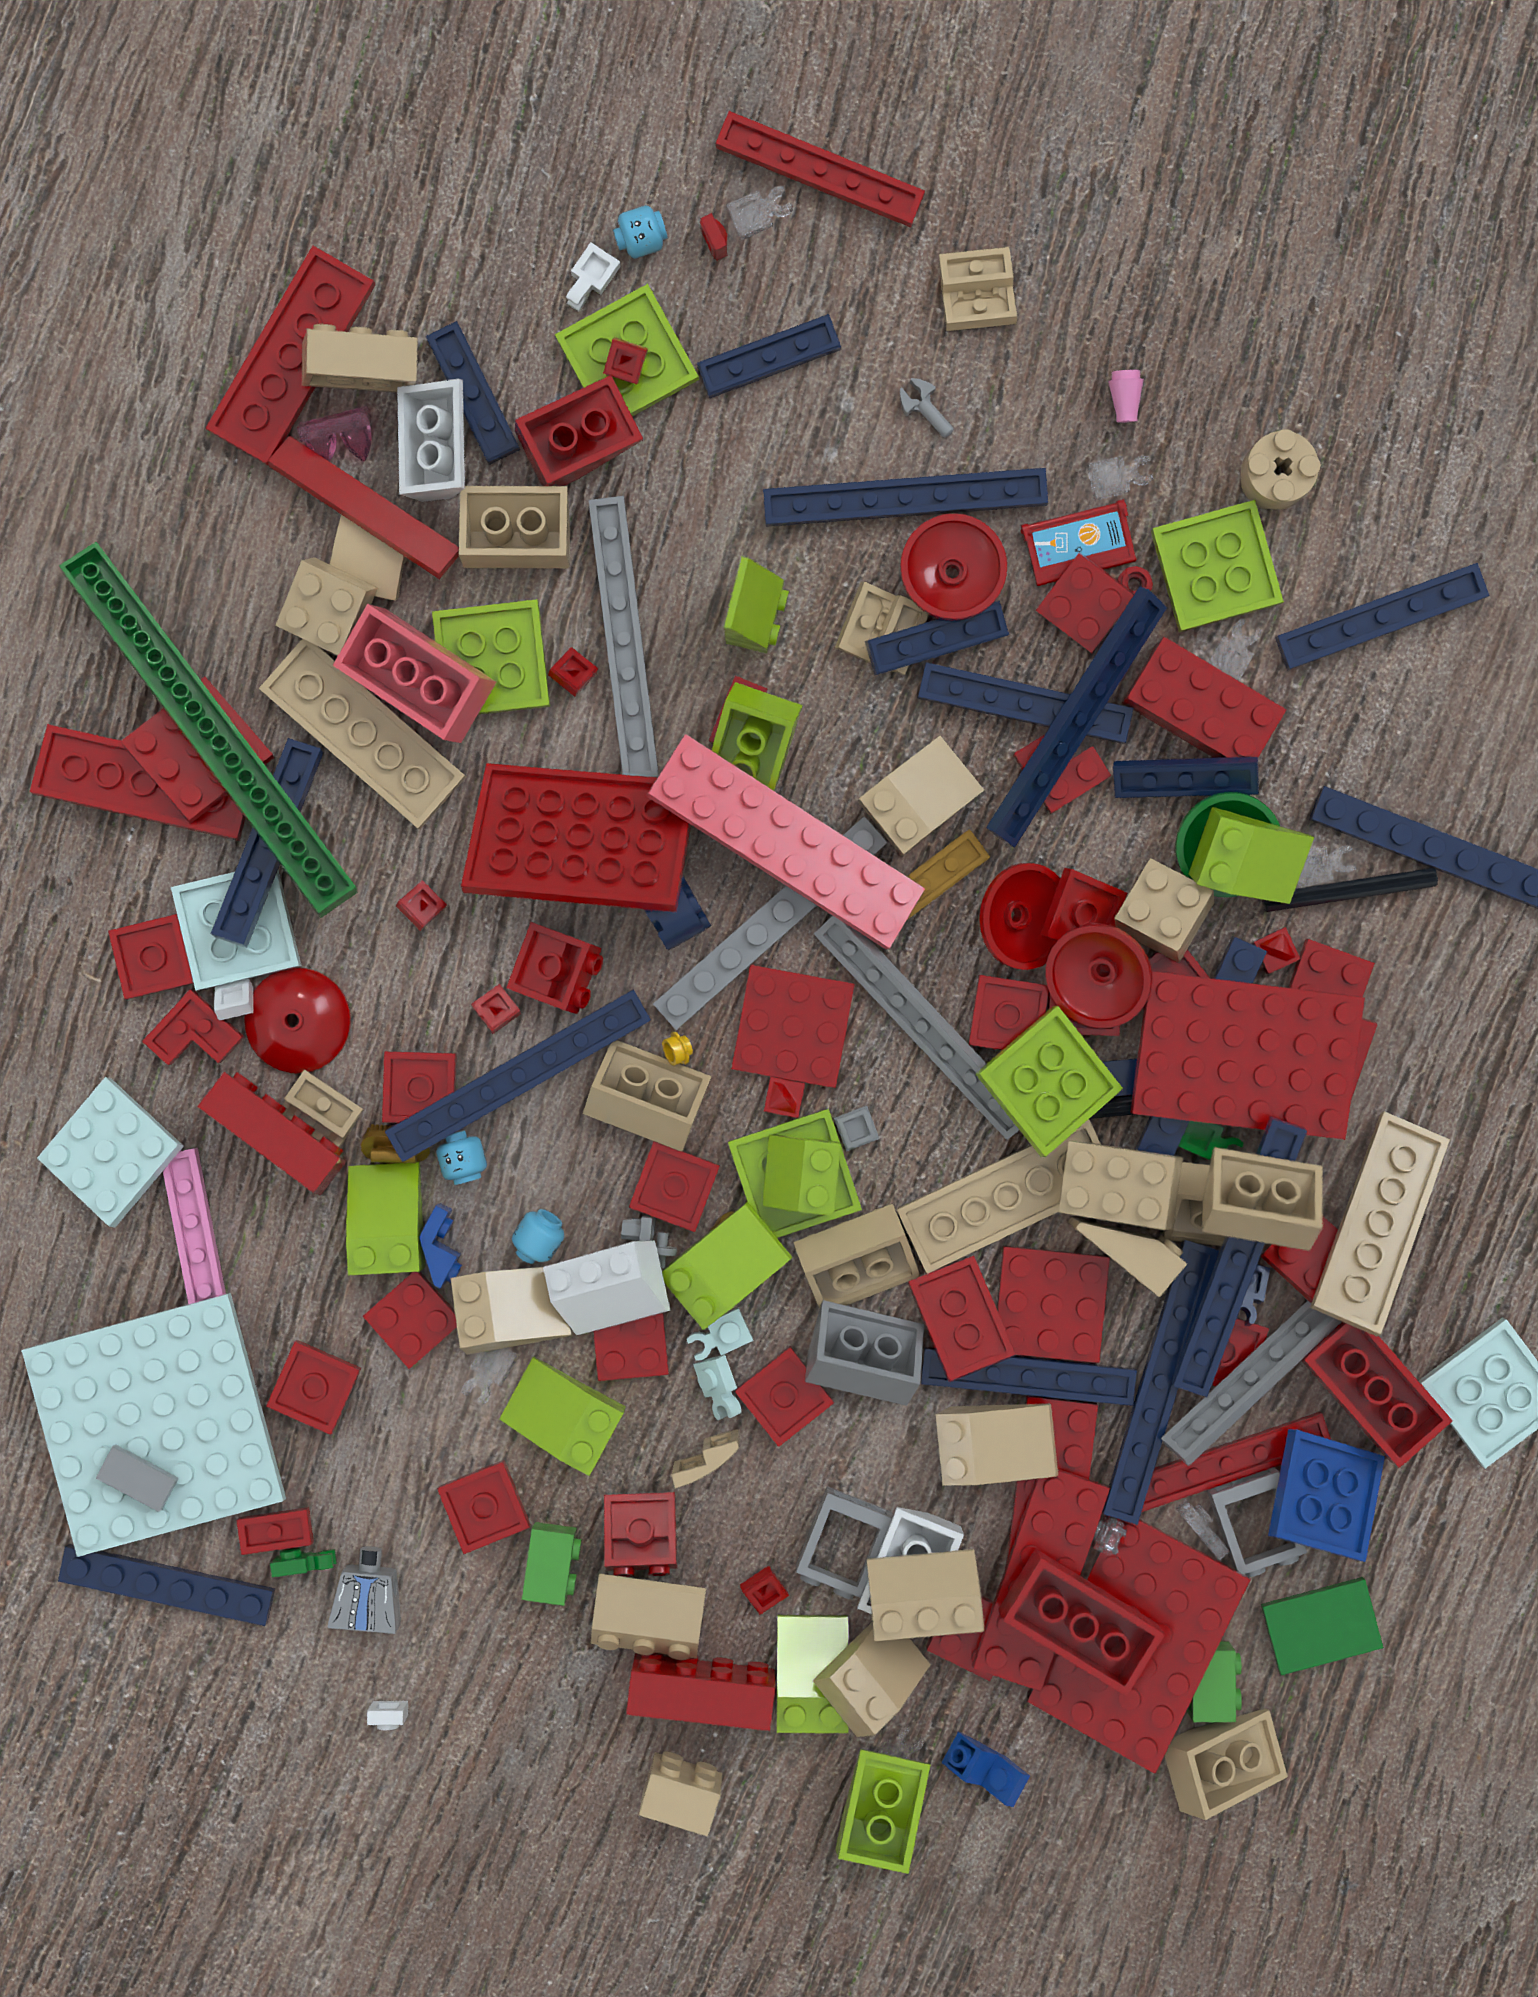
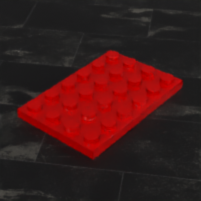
[461,763,691,912]
[1131,971,1365,1140]
[1027,1519,1251,1774]

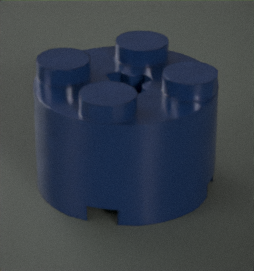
[644,876,711,951]

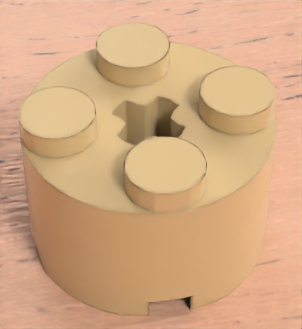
[1241,429,1320,510]

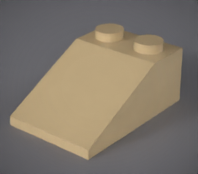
[858,736,984,857]
[1068,1217,1187,1297]
[451,1267,572,1355]
[935,1404,1058,1486]
[813,1622,931,1737]
[1165,1709,1288,1820]

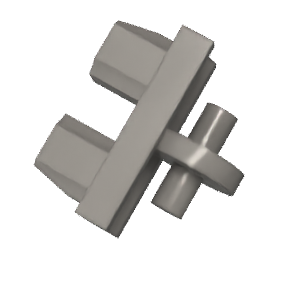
[621,1215,677,1268]

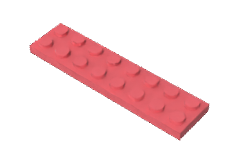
[646,734,925,950]

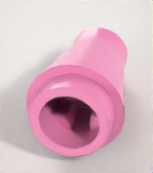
[1108,370,1144,423]

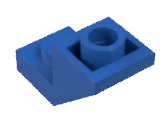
[419,1203,462,1288]
[941,1732,1030,1807]

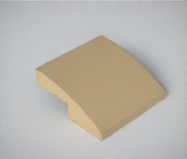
[939,247,1017,331]
[330,515,407,601]
[835,582,929,675]
[282,1070,364,1147]
[671,1429,740,1488]

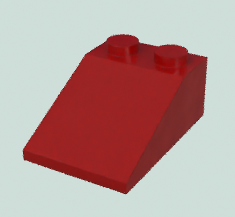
[515,375,643,486]

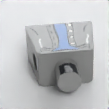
[328,1546,401,1634]

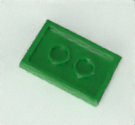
[1260,1577,1384,1676]

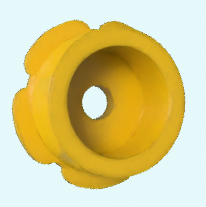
[662,1032,693,1066]

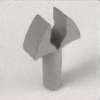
[899,378,954,438]

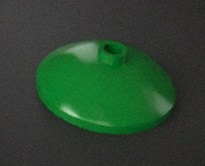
[1175,792,1280,898]

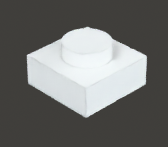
[214,978,253,1021]
[367,1701,408,1730]

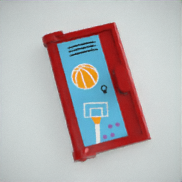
[1020,499,1136,586]

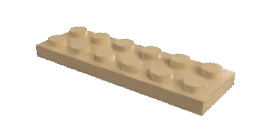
[259,639,466,829]
[1310,1111,1450,1336]
[896,1119,1101,1274]

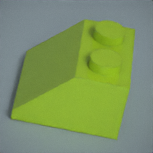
[762,1135,841,1216]

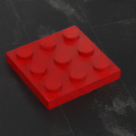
[121,676,274,824]
[731,965,855,1088]
[997,1246,1110,1363]

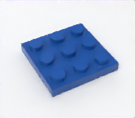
[1268,1429,1385,1562]

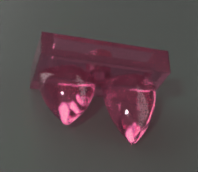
[297,406,372,462]

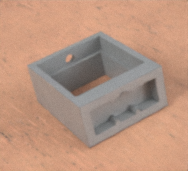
[1206,1467,1307,1577]
[796,1486,893,1599]

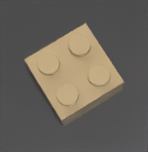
[275,557,378,655]
[1115,858,1214,963]
[639,1751,722,1836]

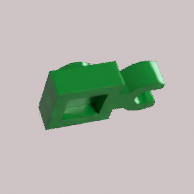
[1178,1121,1244,1160]
[270,1547,337,1577]

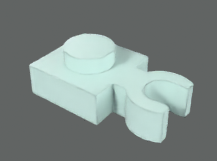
[687,1307,753,1360]
[693,1355,741,1420]

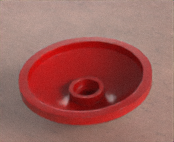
[900,514,1007,620]
[979,863,1060,970]
[1046,924,1152,1028]
[244,968,351,1073]

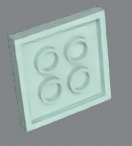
[171,870,301,991]
[37,1077,184,1227]
[1418,1318,1538,1469]

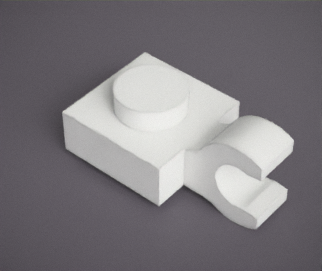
[566,242,621,312]

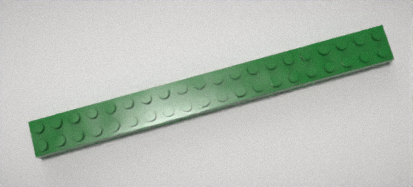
[59,542,358,918]

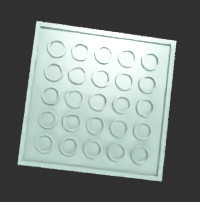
[22,1293,286,1557]

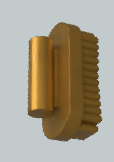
[361,1124,431,1163]

